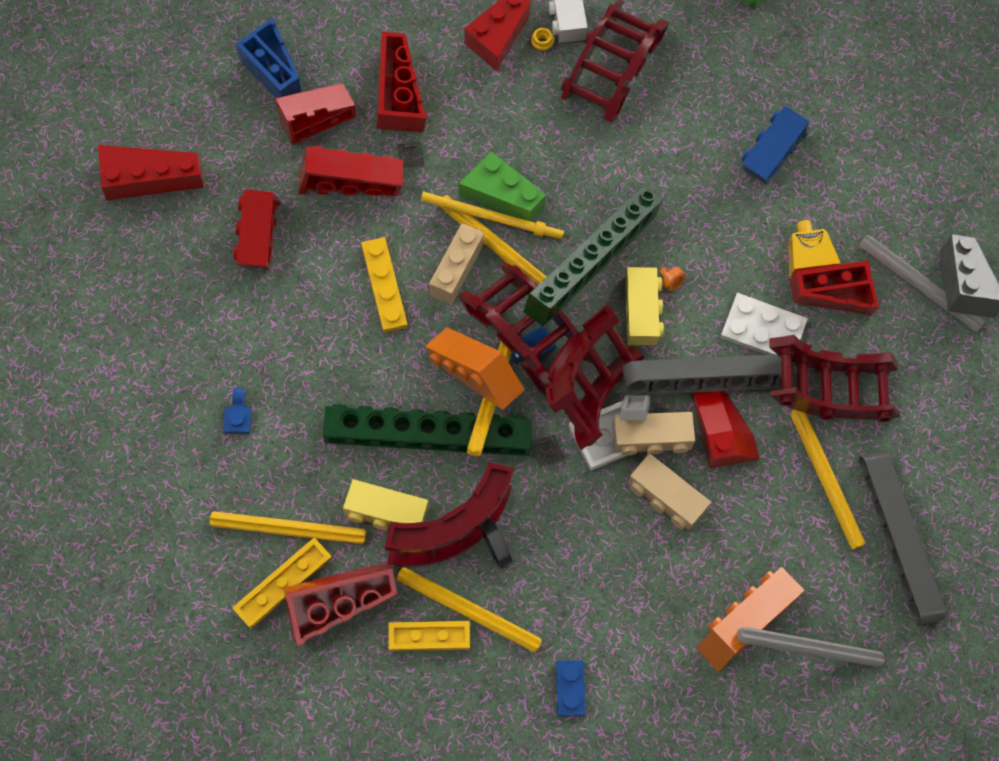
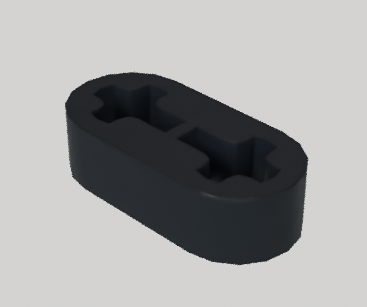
[479,518,513,568]

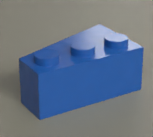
[236,18,301,98]
[741,105,809,185]

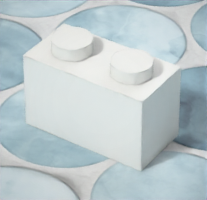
[548,0,588,43]

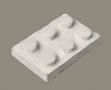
[720,293,808,355]
[569,401,625,471]

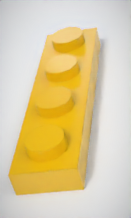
[361,237,408,333]
[232,538,332,630]

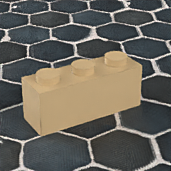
[429,223,484,305]
[612,412,695,456]
[628,453,711,531]

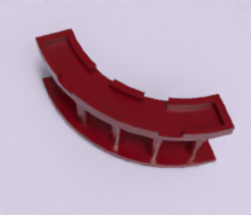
[561,0,670,122]
[458,262,592,395]
[546,304,644,450]
[769,335,900,422]
[385,462,514,567]

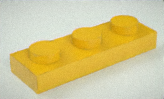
[389,621,470,652]

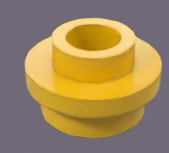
[531,28,554,51]

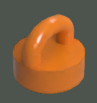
[660,267,686,291]

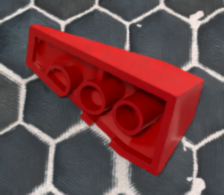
[691,391,760,468]

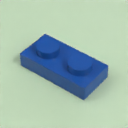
[556,660,585,717]

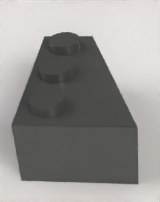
[940,234,999,318]

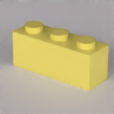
[625,267,664,345]
[343,479,429,531]

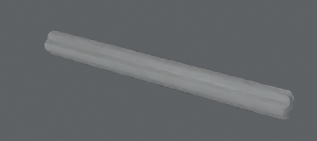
[860,235,985,332]
[737,627,884,667]

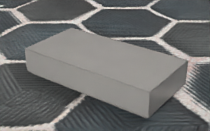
[620,395,651,420]

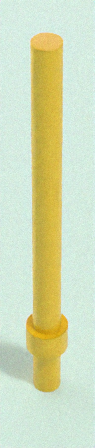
[420,192,564,240]

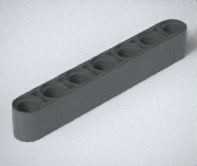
[622,354,797,395]
[859,450,946,626]

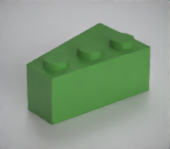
[459,152,546,221]

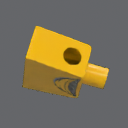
[788,220,840,278]

